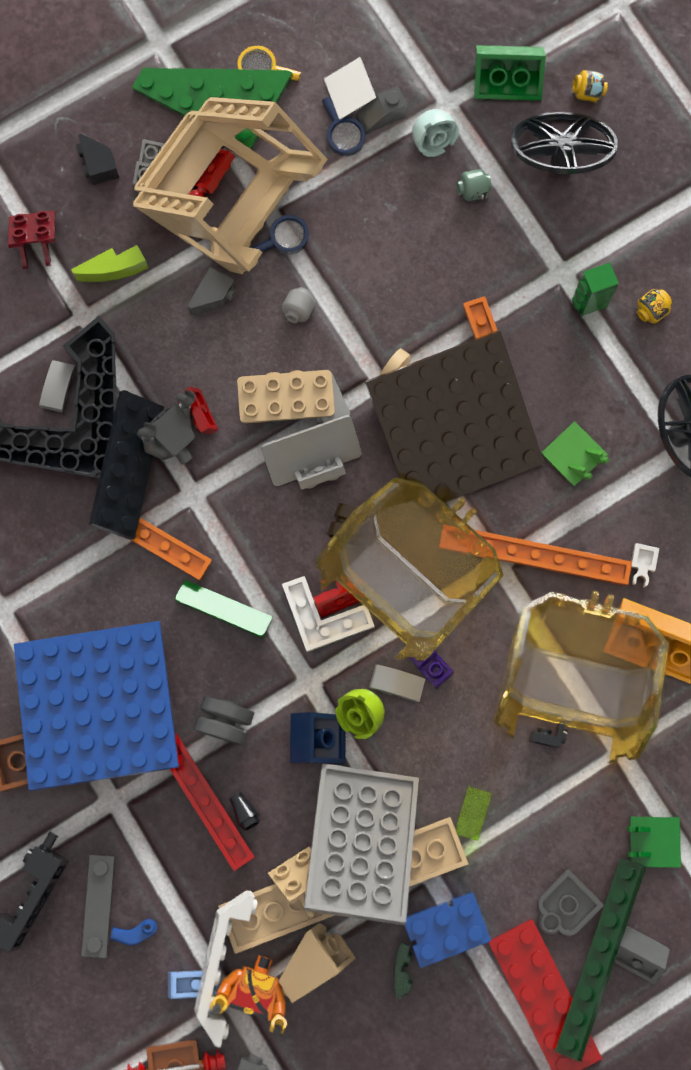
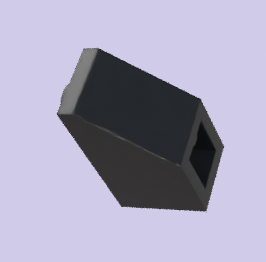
[76,134,119,185]

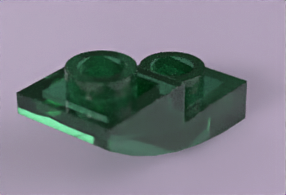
[394,942,413,999]

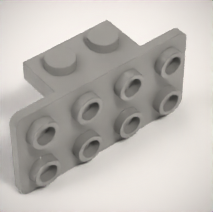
[261,415,362,490]

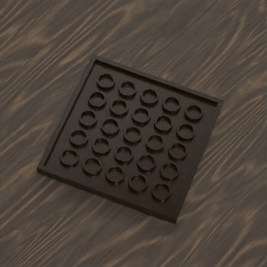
[365,330,545,515]

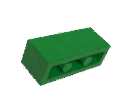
[572,262,619,316]

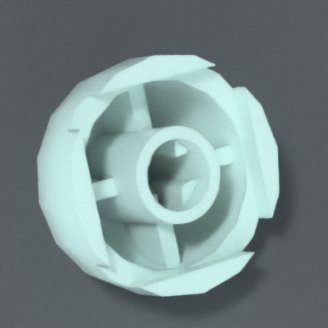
[412,109,459,157]

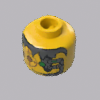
[637,289,672,324]

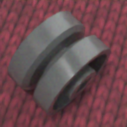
[193,697,255,746]

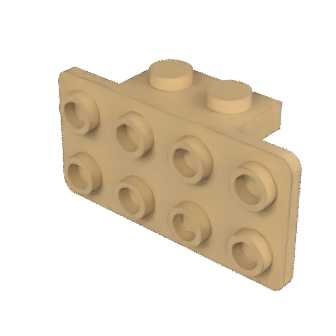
[237,370,335,423]

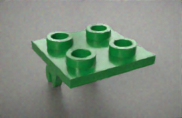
[627,817,681,868]

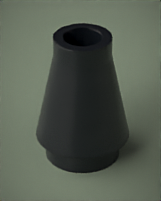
[229,792,261,831]

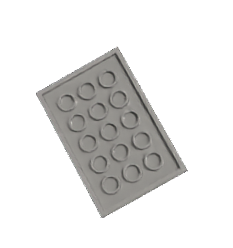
[303,763,419,925]

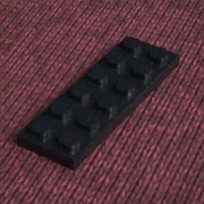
[89,390,164,540]

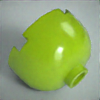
[335,689,385,739]

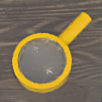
[238,46,301,81]

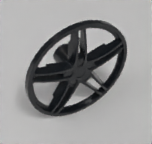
[511,112,618,175]
[658,375,691,478]

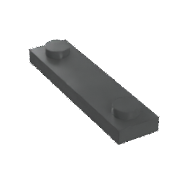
[81,855,115,958]

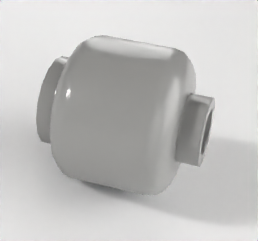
[282,287,316,323]

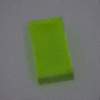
[455,786,492,841]

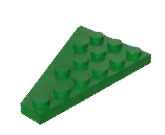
[132,68,293,150]

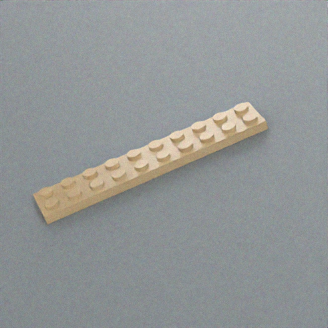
[218,817,468,954]

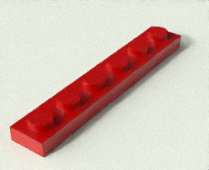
[170,732,255,871]

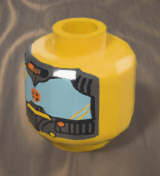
[572,70,608,103]

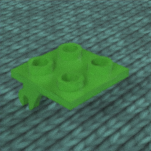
[541,421,610,487]

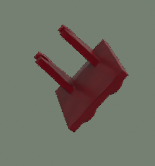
[8,211,55,269]

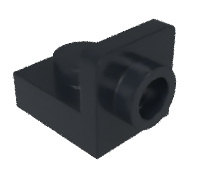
[529,722,568,748]

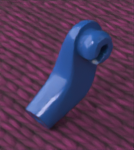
[110,919,157,946]

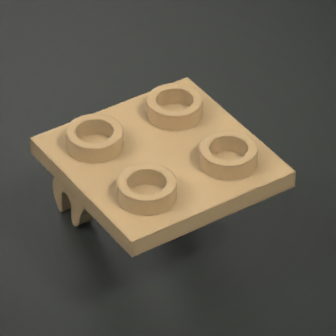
[268,846,314,919]

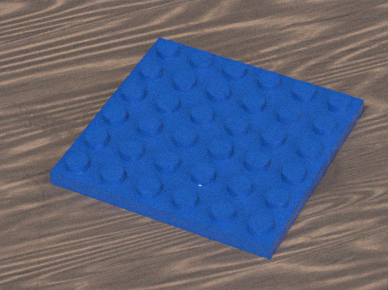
[14,621,179,791]

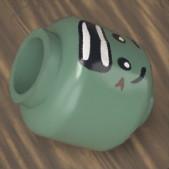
[456,169,492,202]

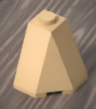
[279,923,356,1003]

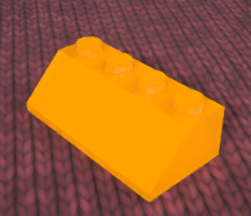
[603,598,691,684]

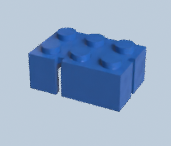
[404,892,491,968]

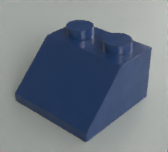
[290,712,346,764]

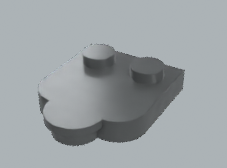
[538,868,604,936]

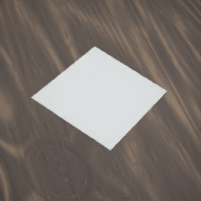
[324,57,376,120]

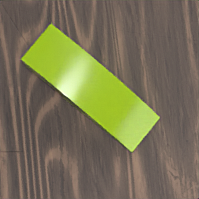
[71,245,148,282]

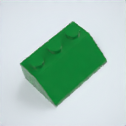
[474,45,546,101]

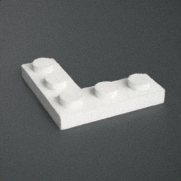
[282,576,375,652]

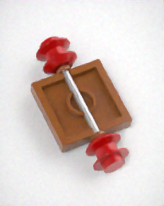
[127,1039,226,1070]

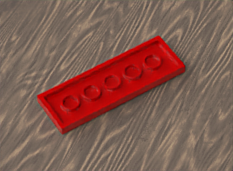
[488,919,603,1070]

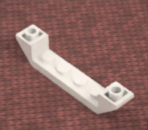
[194,890,257,1047]

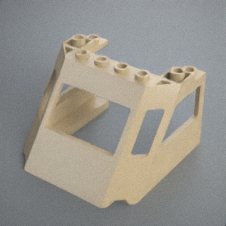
[133,97,327,274]

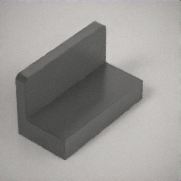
[614,926,670,984]

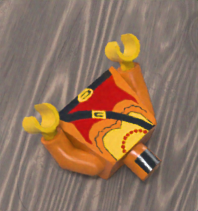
[209,955,287,1034]

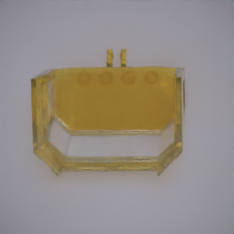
[315,477,504,661]
[494,590,669,763]

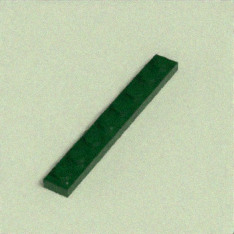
[555,858,646,1062]

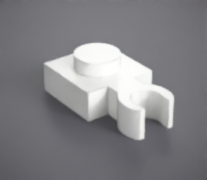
[631,543,659,588]

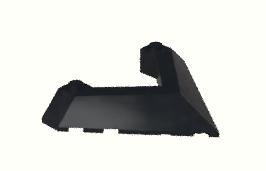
[0,316,117,479]

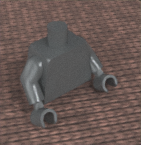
[136,389,195,465]

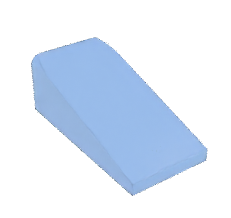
[168,971,220,999]

